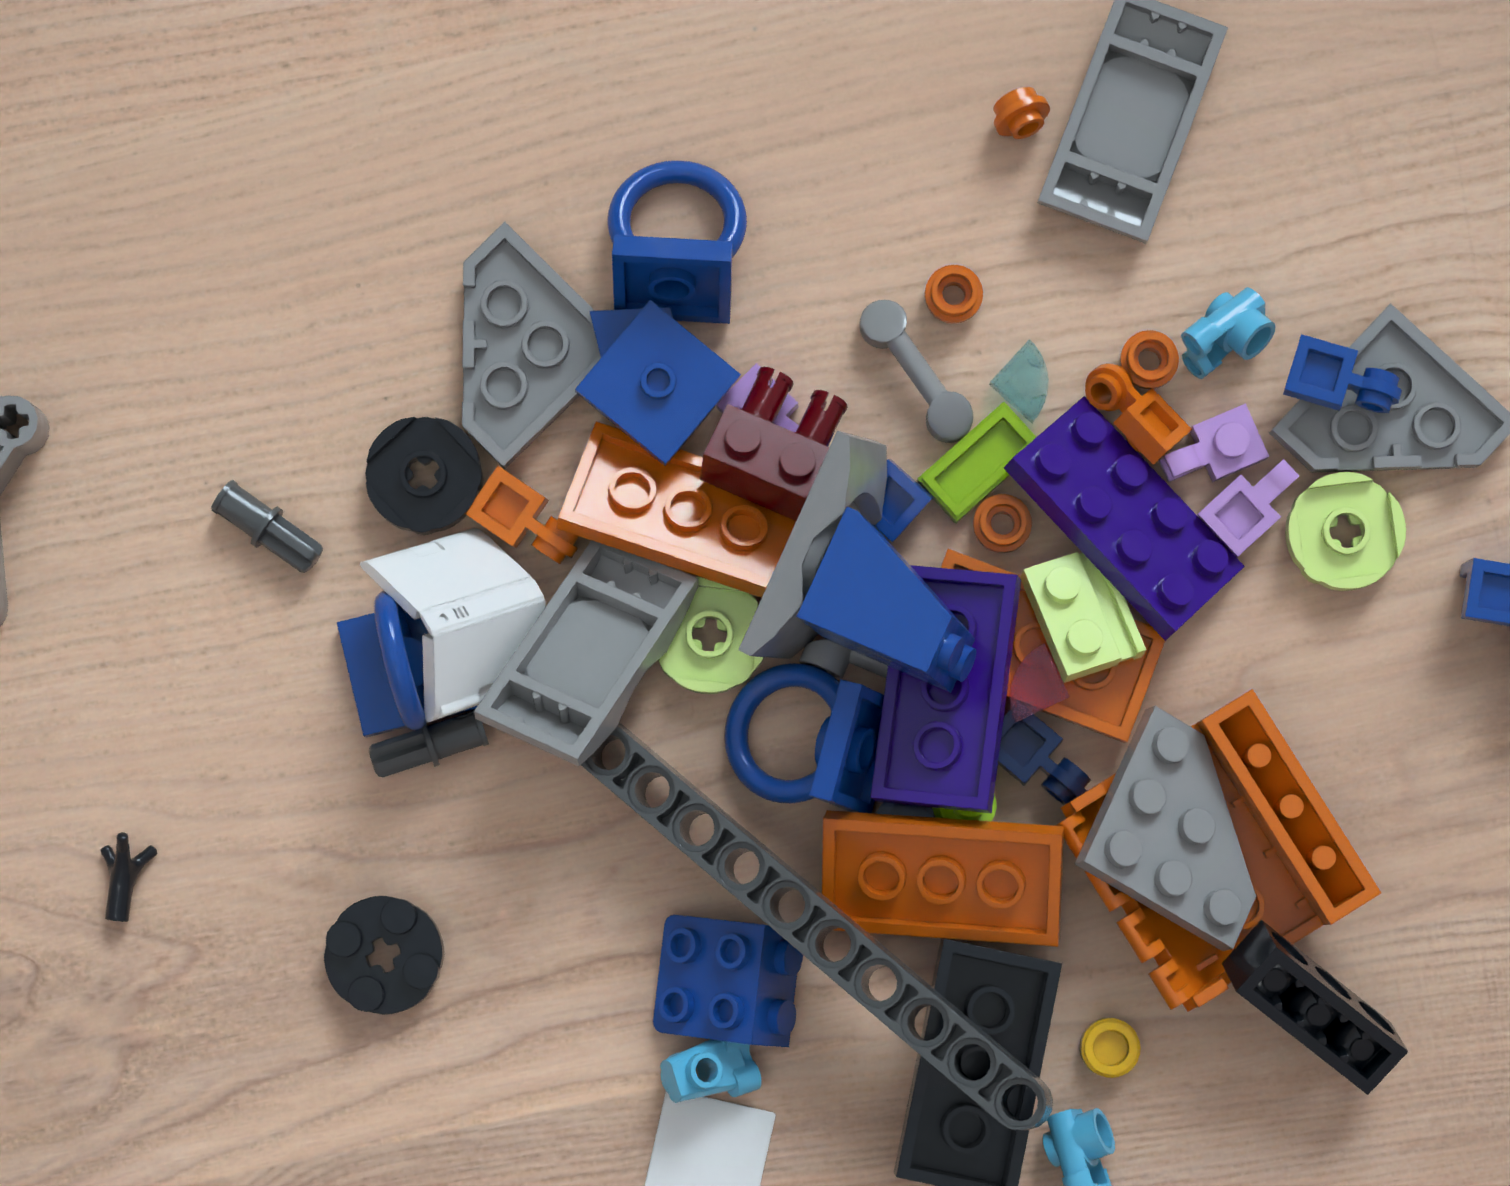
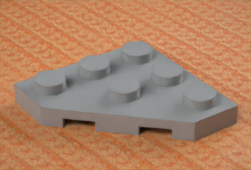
[462,222,601,469]
[1269,303,1510,473]
[1075,706,1256,951]

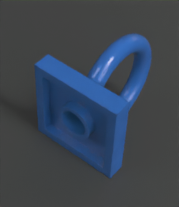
[607,161,747,324]
[337,591,477,737]
[725,663,884,813]

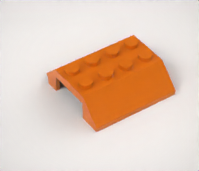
[1055,689,1381,1012]

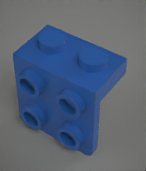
[653,915,803,1047]

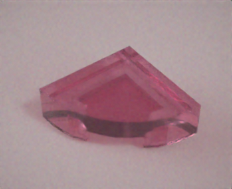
[1009,643,1070,723]

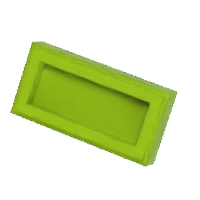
[917,402,1036,524]

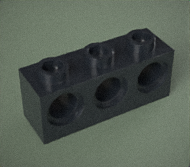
[1222,920,1408,1095]

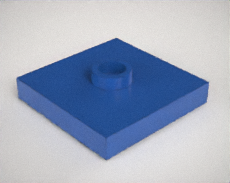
[575,300,741,466]

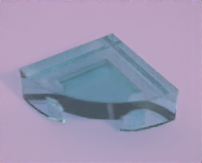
[989,339,1049,423]

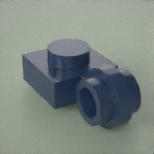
[998,701,1091,805]

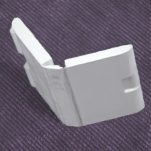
[360,528,545,722]

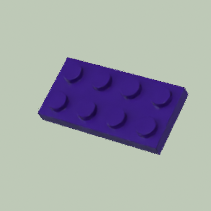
[1004,396,1245,641]
[870,565,1021,813]

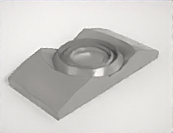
[1037,0,1228,244]
[739,431,887,659]
[474,540,699,767]

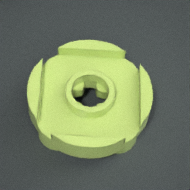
[1285,472,1406,591]
[658,576,764,694]

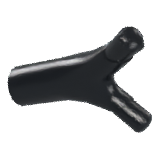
[101,832,157,922]

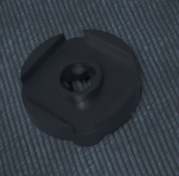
[365,417,484,535]
[324,896,445,1015]

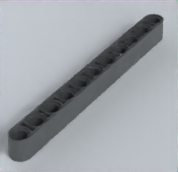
[581,722,1053,1131]

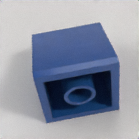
[796,507,976,693]

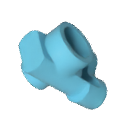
[1181,287,1276,379]
[660,1039,762,1103]
[1043,1108,1115,1186]

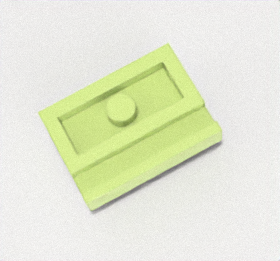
[1020,552,1147,683]

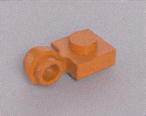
[1085,363,1192,465]
[465,466,579,564]

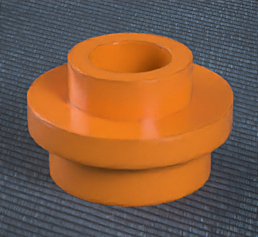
[993,87,1050,139]
[925,265,983,324]
[1120,330,1179,389]
[973,494,1032,553]

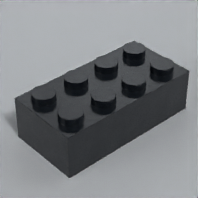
[894,939,1062,1186]

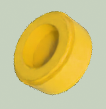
[1079,1018,1141,1078]

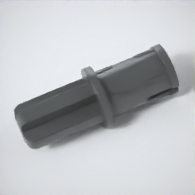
[211,480,323,573]
[369,709,489,777]

